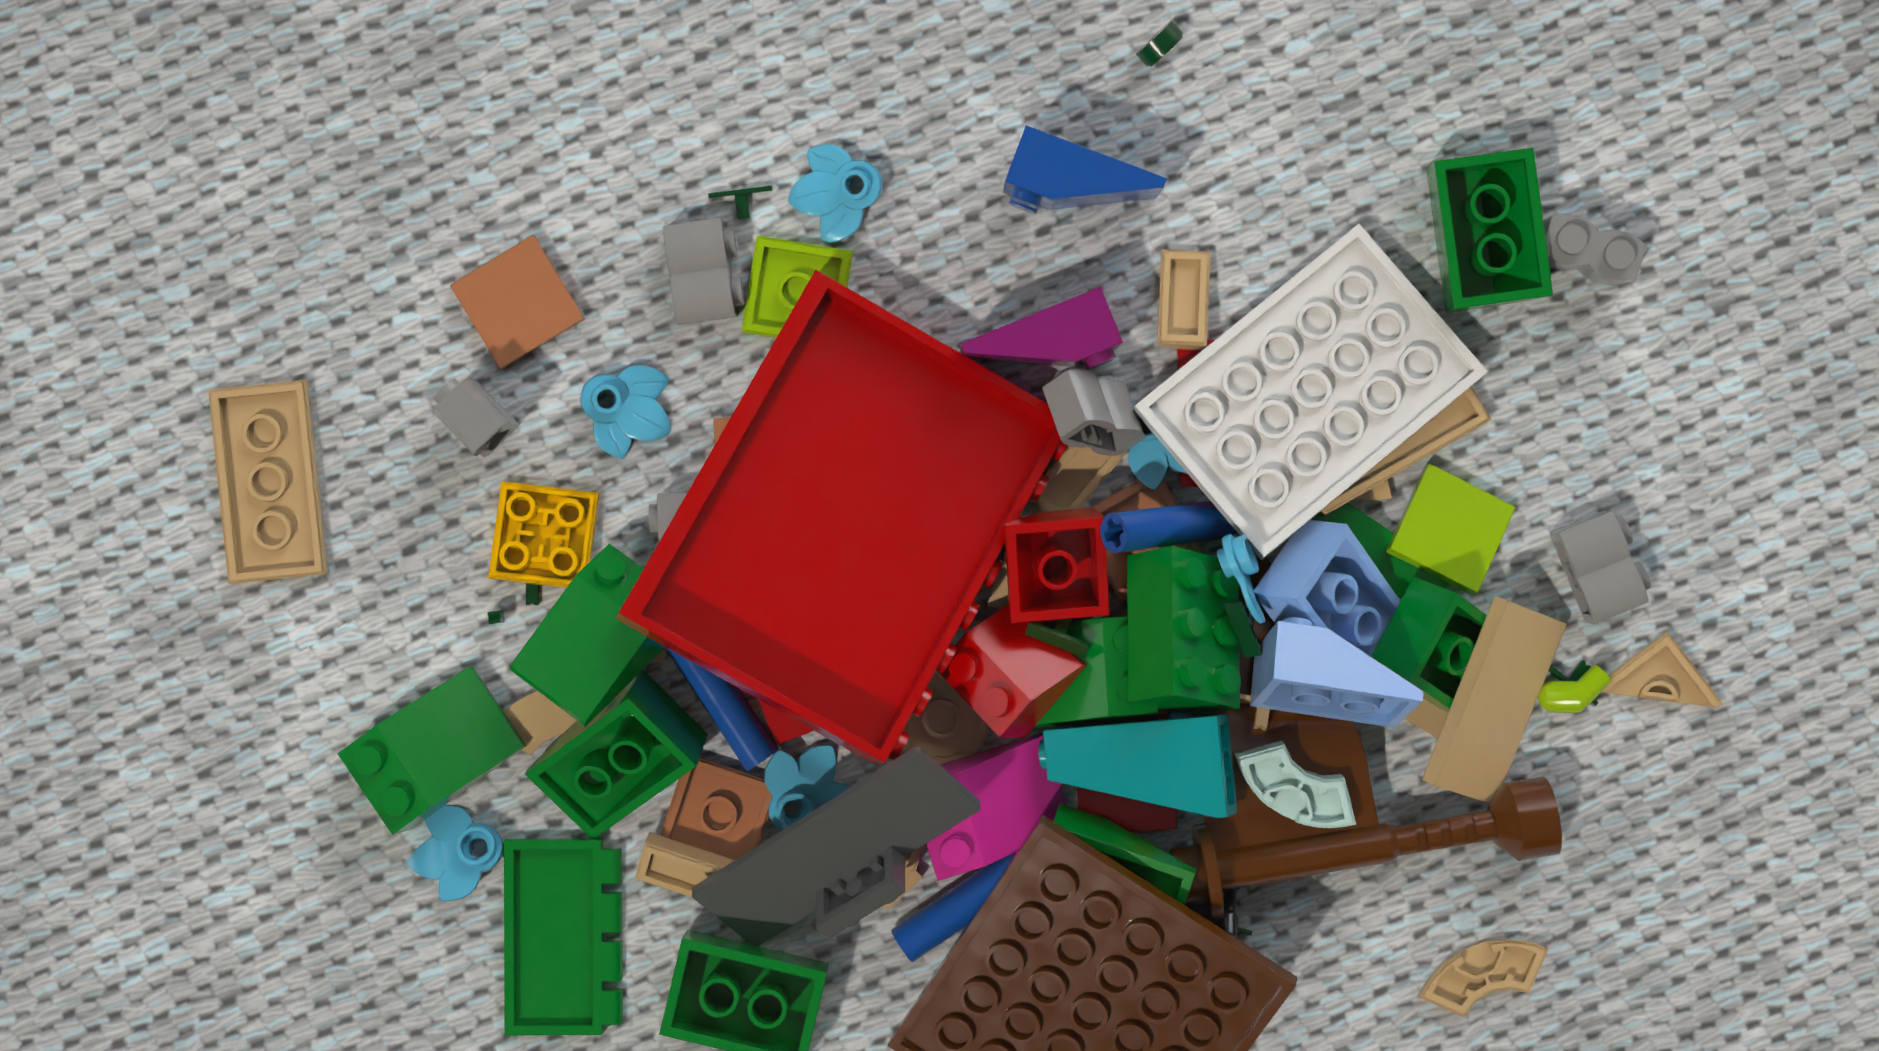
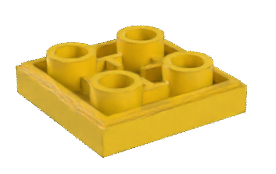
[488,481,599,588]

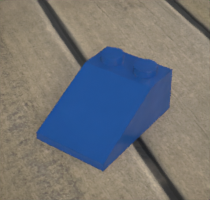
[1003,125,1167,214]

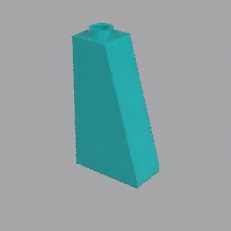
[1038,713,1238,818]

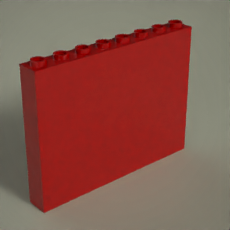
[616,270,1068,766]

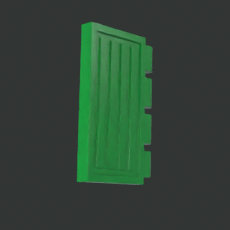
[504,838,623,1036]

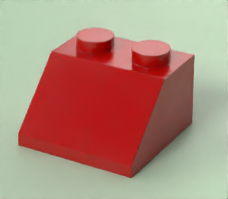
[1004,507,1109,623]
[937,604,1087,738]

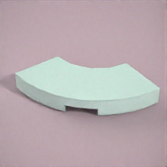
[1234,741,1356,828]

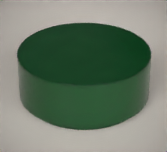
[1136,20,1183,67]

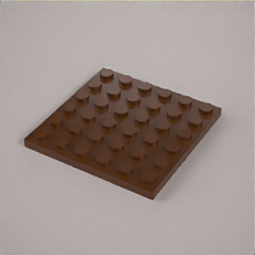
[888,815,1297,1051]

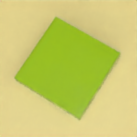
[741,236,853,338]
[1386,463,1516,596]

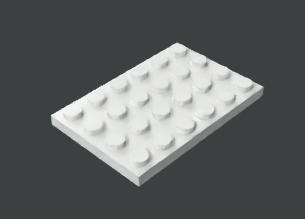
[1133,224,1488,560]

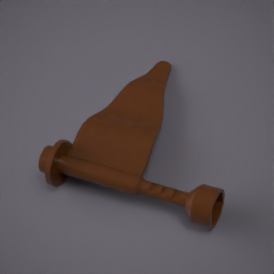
[1169,530,1562,923]

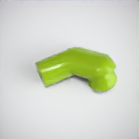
[1538,664,1612,713]

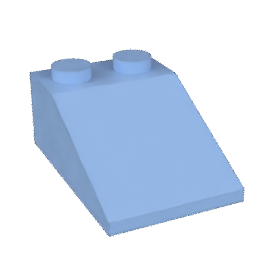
[1254,520,1400,657]
[1250,617,1423,728]

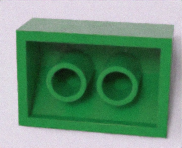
[1426,148,1553,313]

